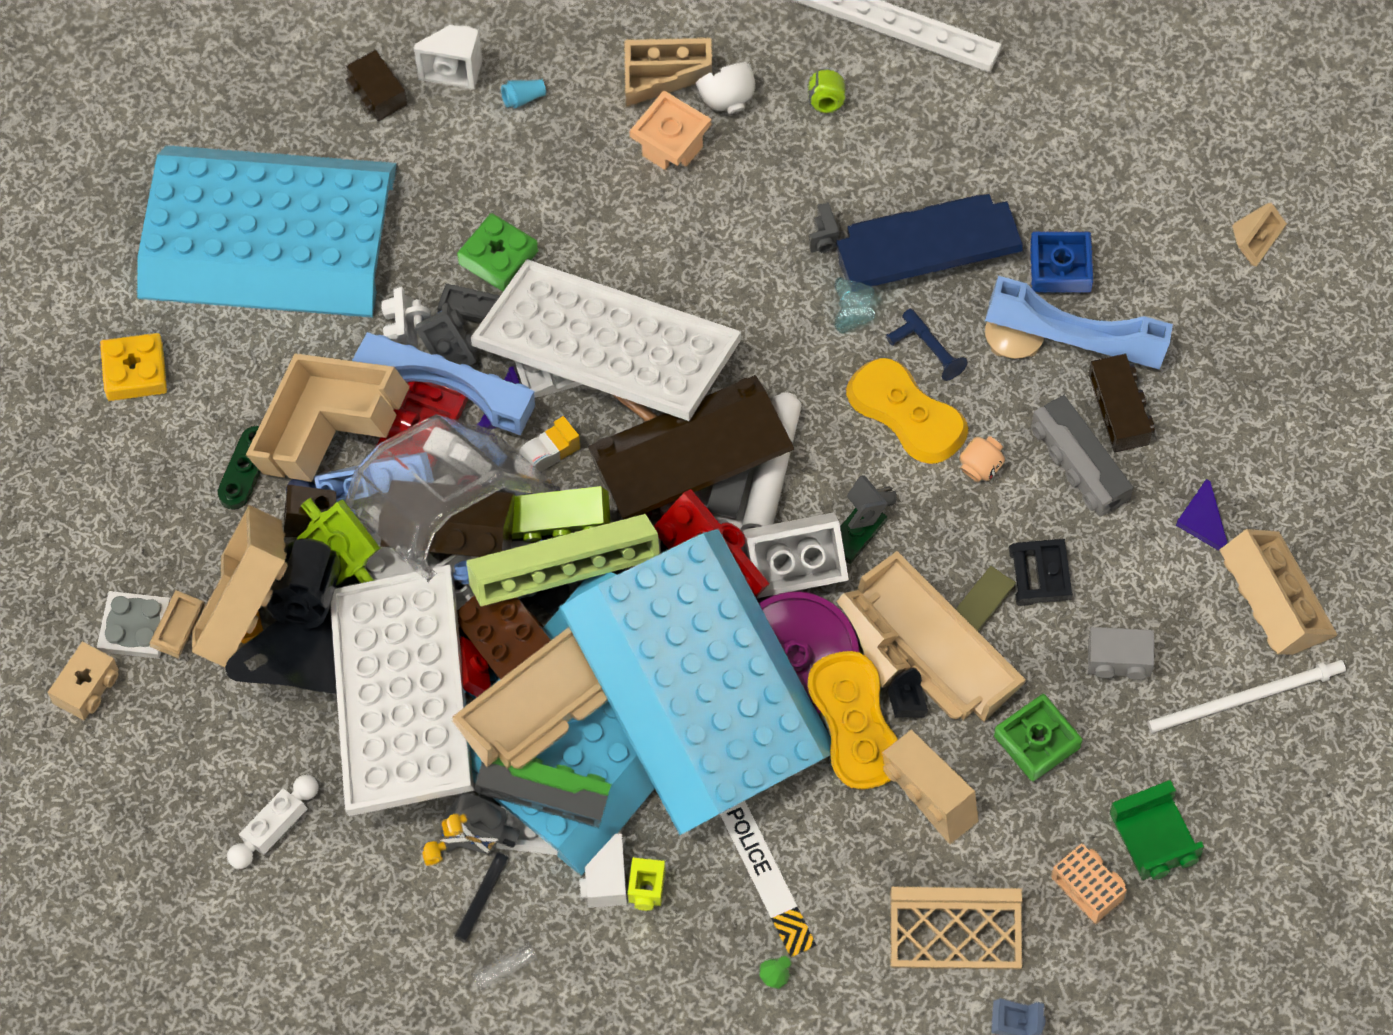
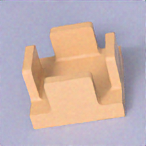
[630,91,711,170]

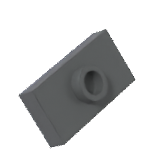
[437,283,500,323]

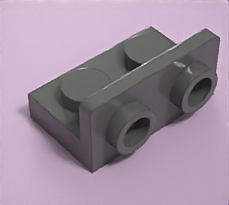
[415,302,479,366]

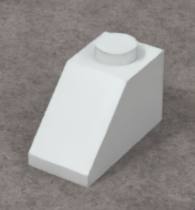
[579,834,627,908]

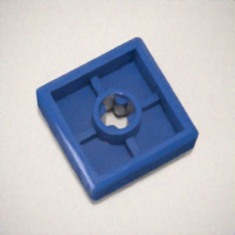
[1030,232,1093,292]

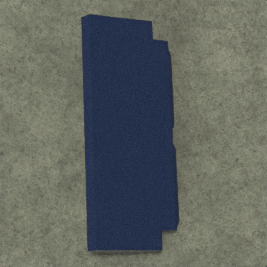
[836,194,1023,291]

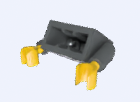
[422,792,520,866]

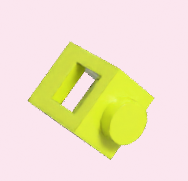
[628,857,665,911]

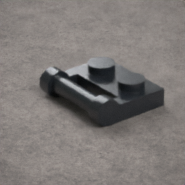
[1009,539,1073,606]

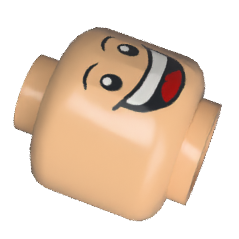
[960,436,1005,483]

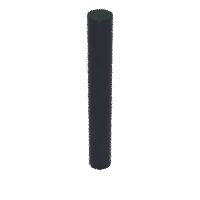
[454,852,508,943]

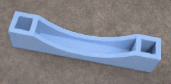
[985,276,1173,370]
[352,332,535,436]

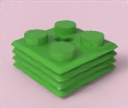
[457,213,538,291]
[994,694,1082,781]

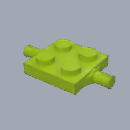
[297,498,381,586]

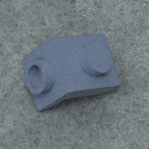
[991,998,1046,1035]

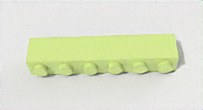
[466,514,660,606]

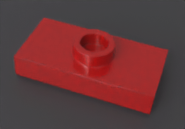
[460,636,491,697]

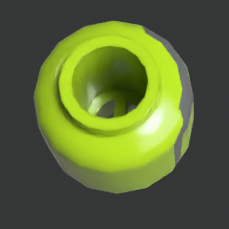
[808,70,846,113]

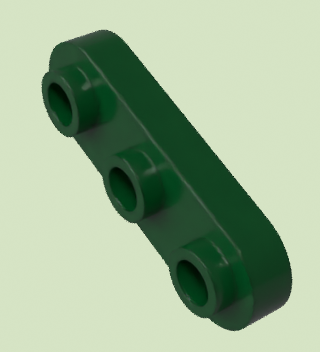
[218,426,260,510]

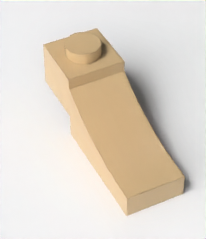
[836,590,911,687]

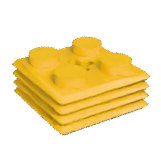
[100,333,167,401]

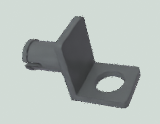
[847,475,897,529]

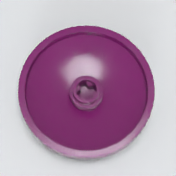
[759,592,859,714]

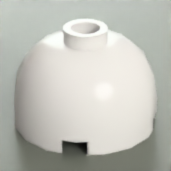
[696,62,755,114]

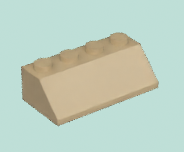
[1220,529,1338,655]

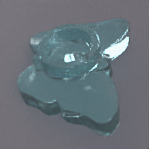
[835,277,875,333]

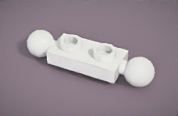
[227,775,319,869]

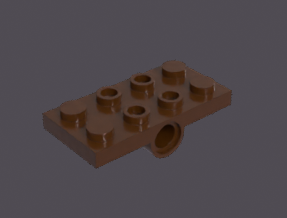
[457,595,551,680]

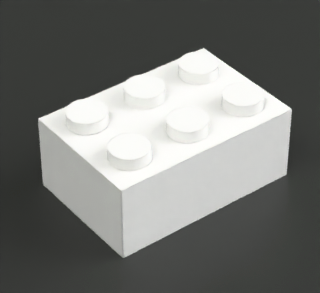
[742,513,849,598]

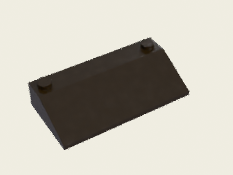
[588,375,794,520]

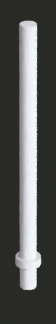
[1147,660,1346,733]

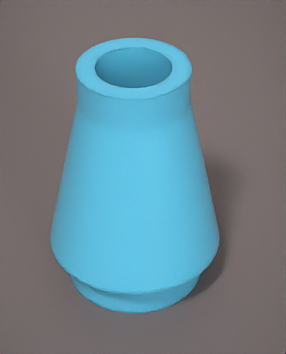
[501,79,546,109]

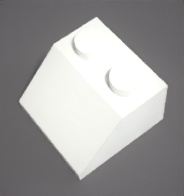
[414,25,482,89]

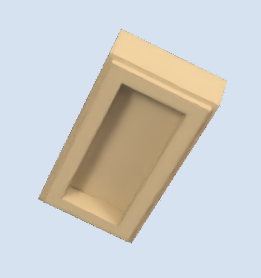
[150,590,204,658]

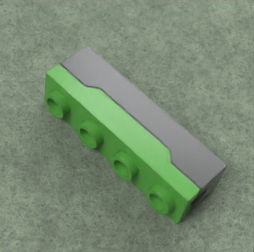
[474,758,611,828]

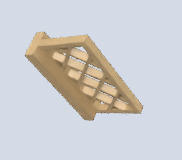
[890,887,1022,969]

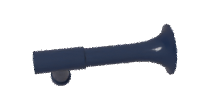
[885,309,968,381]

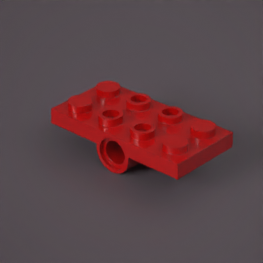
[368,381,468,473]
[654,489,770,598]

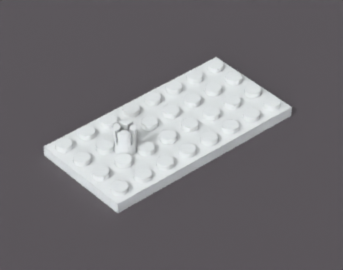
[471,259,741,421]
[330,565,474,816]

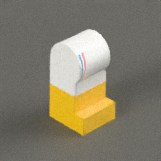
[519,416,580,473]

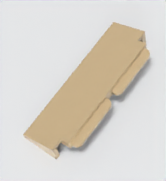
[858,551,1026,722]
[452,627,608,769]

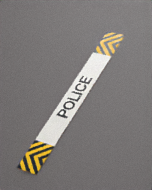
[720,801,817,958]

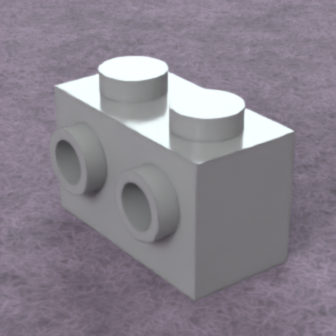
[1088,627,1154,680]

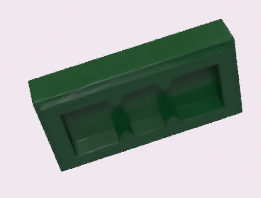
[840,508,888,564]

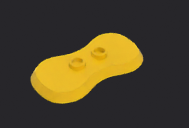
[846,358,969,464]
[808,651,898,789]

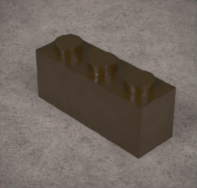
[1088,353,1155,453]

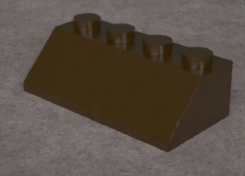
[380,481,515,557]

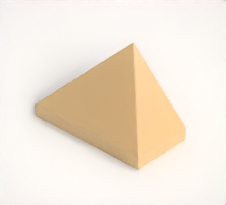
[1232,203,1287,266]

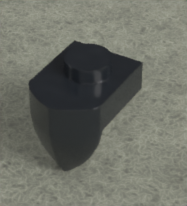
[887,667,928,718]

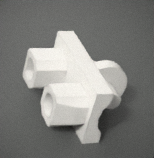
[382,287,431,347]

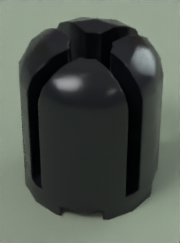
[267,538,341,629]

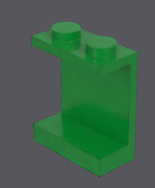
[1109,780,1204,880]

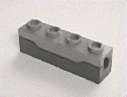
[1031,395,1133,517]

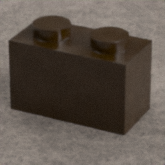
[345,50,408,121]

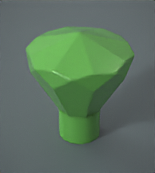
[760,956,791,989]

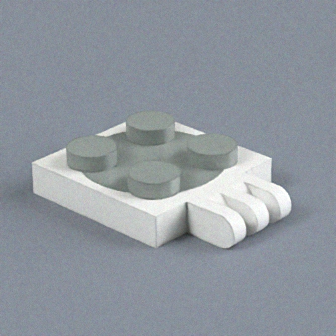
[97,591,170,659]

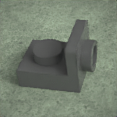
[809,202,839,253]

